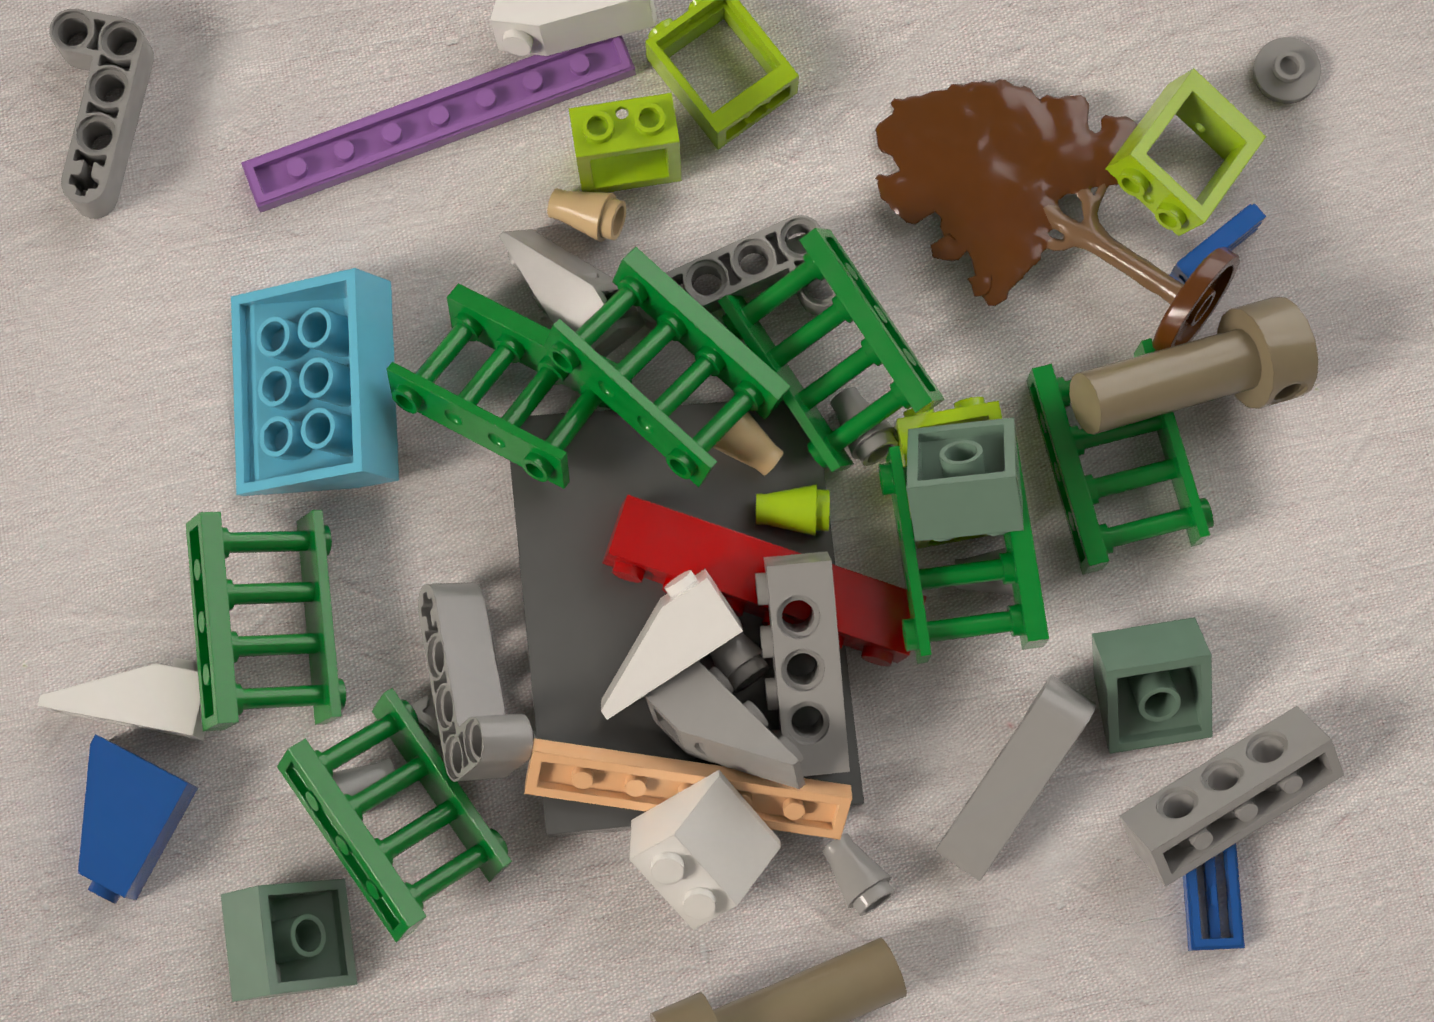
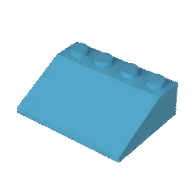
[231,268,399,496]

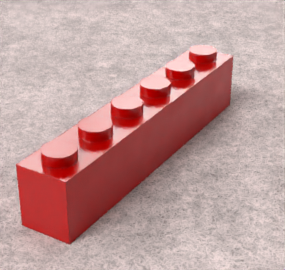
[602,494,927,667]

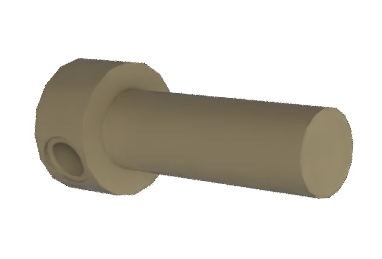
[1069,297,1319,435]
[650,937,907,1022]

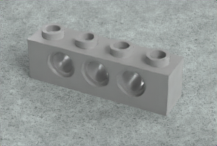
[755,551,850,776]
[1119,706,1344,887]

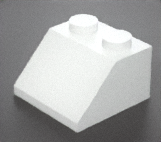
[629,770,781,930]

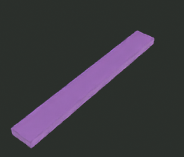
[241,35,636,213]

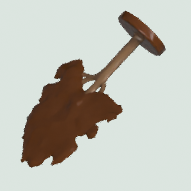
[875,79,1240,351]

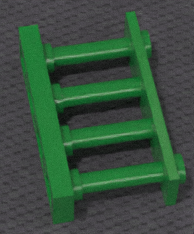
[718,228,945,472]
[544,247,791,488]
[386,283,632,489]
[1026,338,1214,575]
[878,437,1049,664]
[186,510,346,732]
[277,688,512,943]

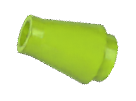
[756,484,830,536]

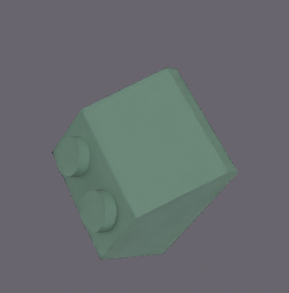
[906,417,1024,542]
[1092,617,1213,754]
[221,878,358,1002]

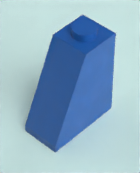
[78,734,198,904]

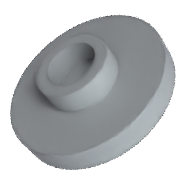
[1253,37,1321,104]

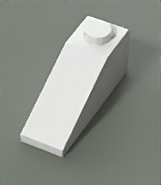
[490,0,657,56]
[601,569,743,720]
[38,658,205,741]

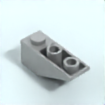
[499,229,646,357]
[645,661,805,789]

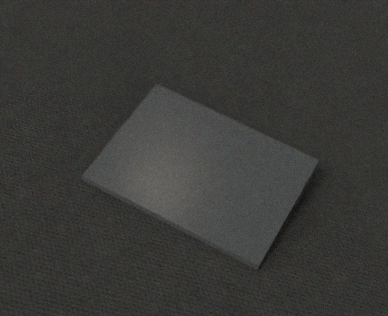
[510,400,864,838]

